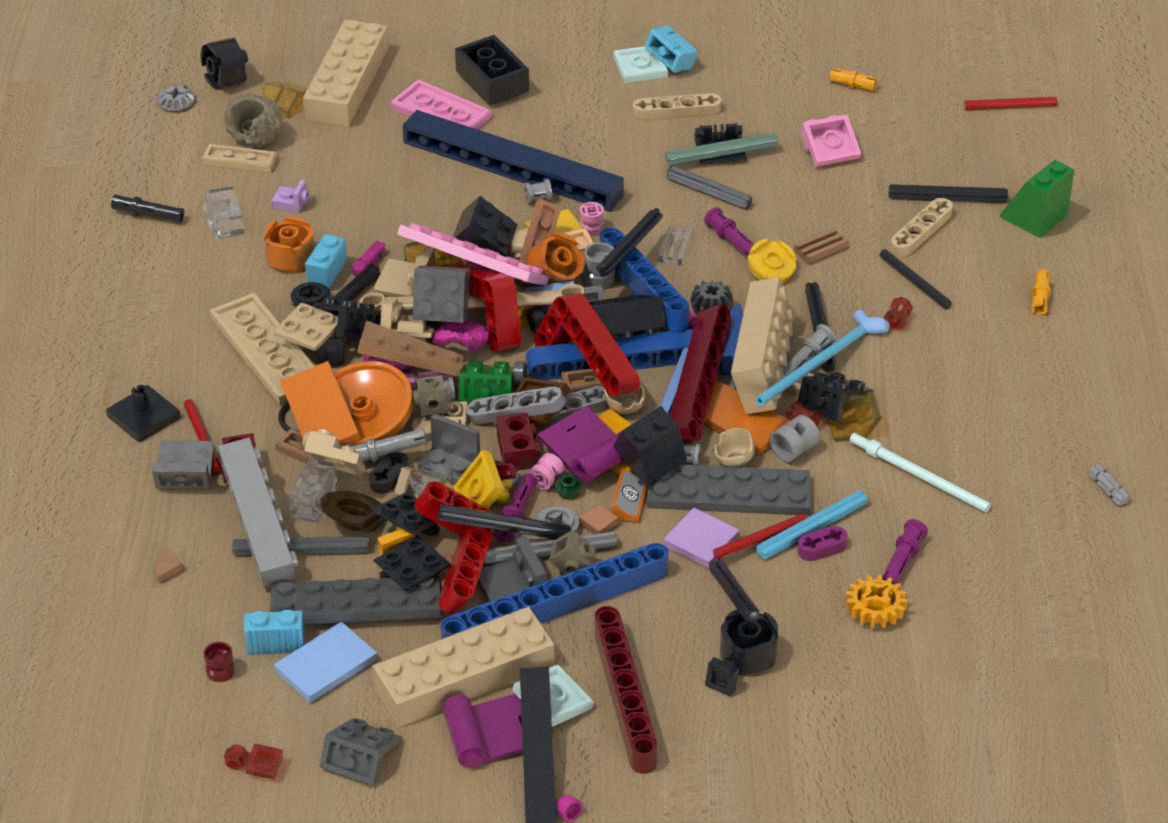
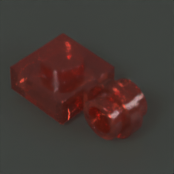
[224,743,283,780]

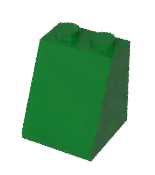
[1000,160,1075,238]

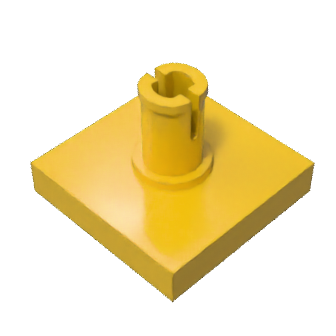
[453,450,509,509]

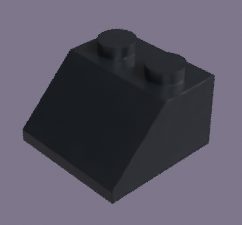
[613,406,687,486]

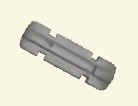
[1089,464,1130,506]

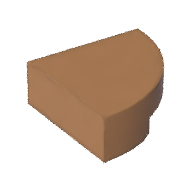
[154,548,183,583]

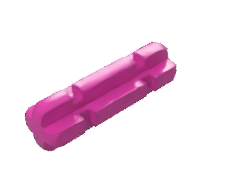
[351,240,386,275]

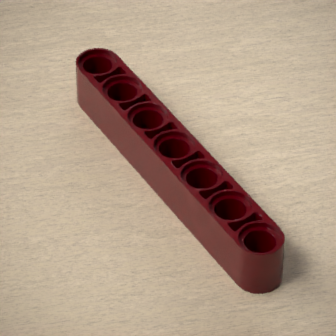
[670,304,731,445]
[595,606,657,774]

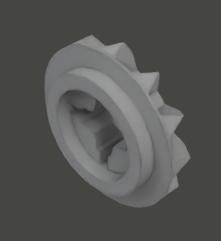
[157,84,194,111]
[536,506,579,540]

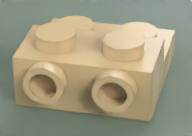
[302,429,365,477]

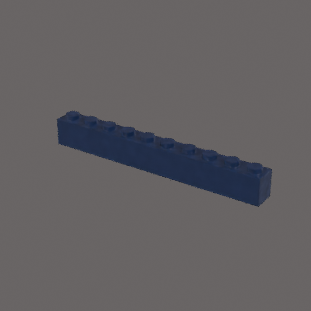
[403,110,624,212]

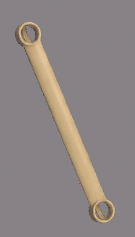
[360,284,585,311]

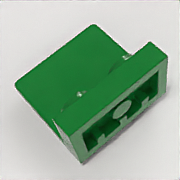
[459,360,513,406]

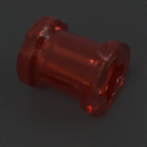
[884,297,913,330]
[786,400,821,427]

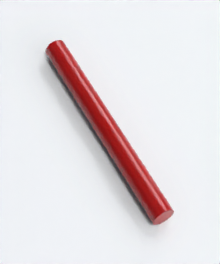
[964,97,1057,110]
[184,399,222,475]
[713,513,807,559]

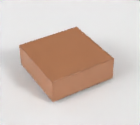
[580,504,618,534]

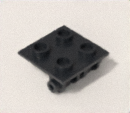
[694,123,747,164]
[371,492,440,536]
[373,535,451,591]

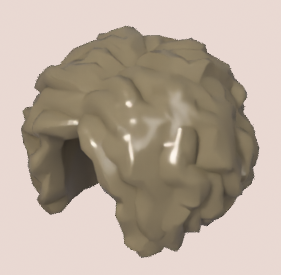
[224,93,283,149]

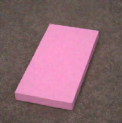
[390,79,492,129]

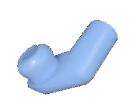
[853,310,890,334]

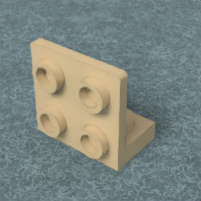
[374,246,435,297]
[381,296,437,341]
[274,303,346,351]

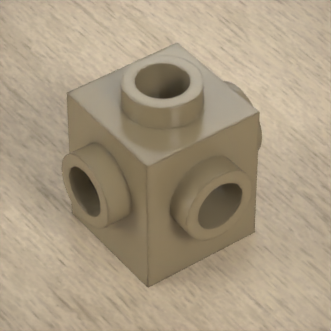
[413,376,451,417]
[549,530,596,574]

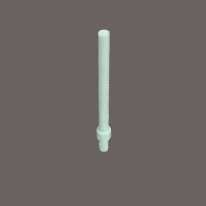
[850,433,991,513]

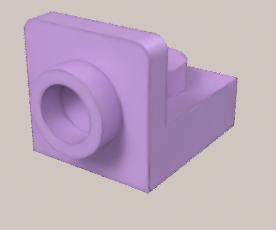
[272,180,310,213]

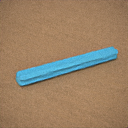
[756,490,868,559]

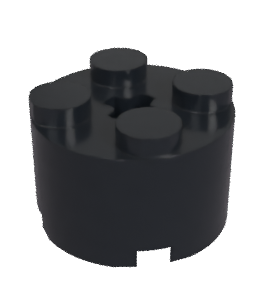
[200,38,248,88]
[720,609,778,676]

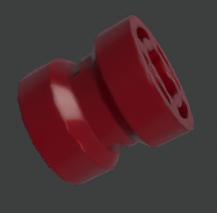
[204,641,235,682]

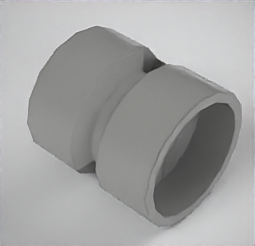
[583,242,616,289]
[769,415,820,462]

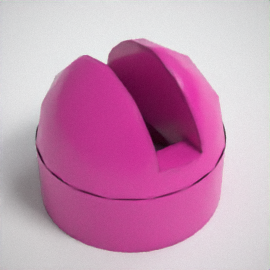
[556,795,583,822]

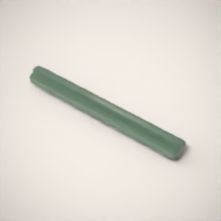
[665,132,778,165]

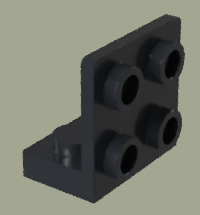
[313,298,381,339]
[796,372,874,422]

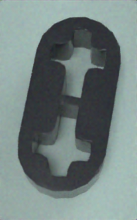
[369,452,409,494]

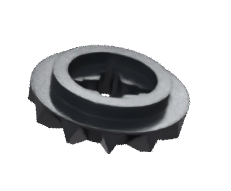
[291,282,331,309]

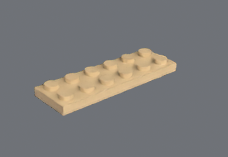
[209,293,315,405]

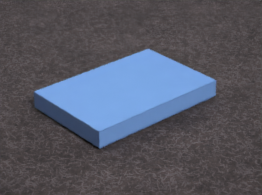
[274,622,378,703]

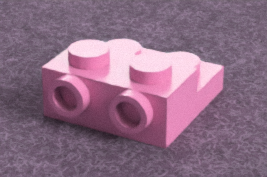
[800,114,862,167]

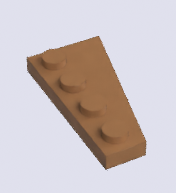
[357,321,464,377]

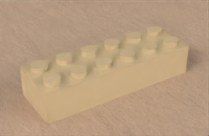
[303,20,389,127]
[731,277,796,414]
[372,607,555,728]

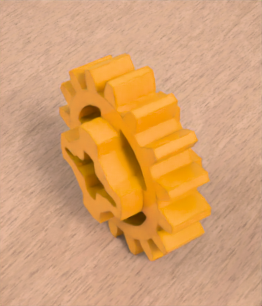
[845,575,907,628]

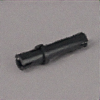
[111,194,185,224]

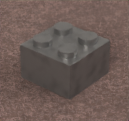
[413,265,470,323]

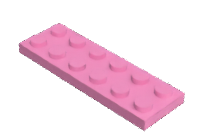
[397,223,550,286]

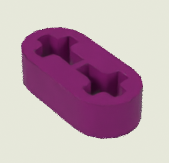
[797,526,847,561]

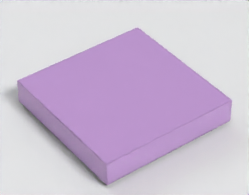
[663,508,740,569]

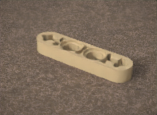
[632,93,722,120]
[890,198,953,257]

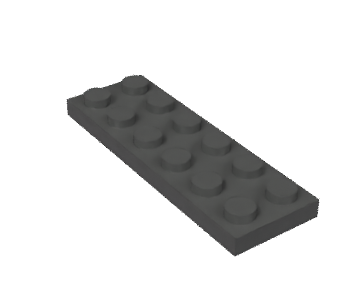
[647,464,810,516]
[270,576,441,624]

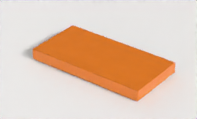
[280,361,361,446]
[704,379,790,455]

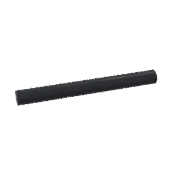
[879,249,952,309]

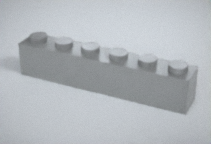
[218,438,298,588]

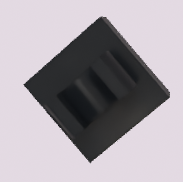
[317,337,344,365]
[705,657,739,696]

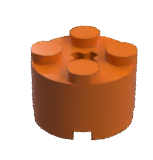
[264,217,315,274]
[527,232,585,284]

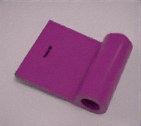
[537,405,624,483]
[442,694,523,768]

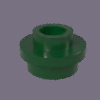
[555,475,582,499]

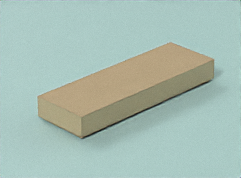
[202,144,277,173]

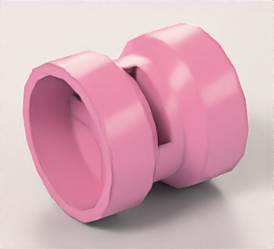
[580,202,604,236]
[528,453,565,490]

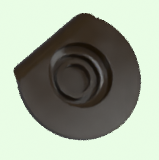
[320,491,384,533]

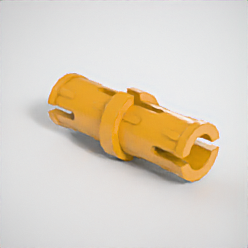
[829,67,878,92]
[1031,269,1051,315]

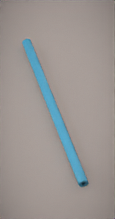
[755,325,866,406]

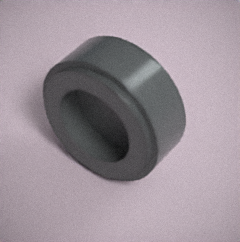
[513,361,528,387]

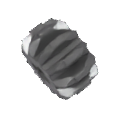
[690,280,733,314]

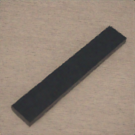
[520,666,557,823]

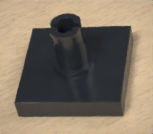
[106,385,181,443]

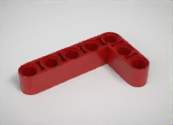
[442,260,521,352]
[534,293,640,397]
[415,481,494,615]

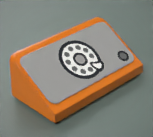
[612,469,648,523]

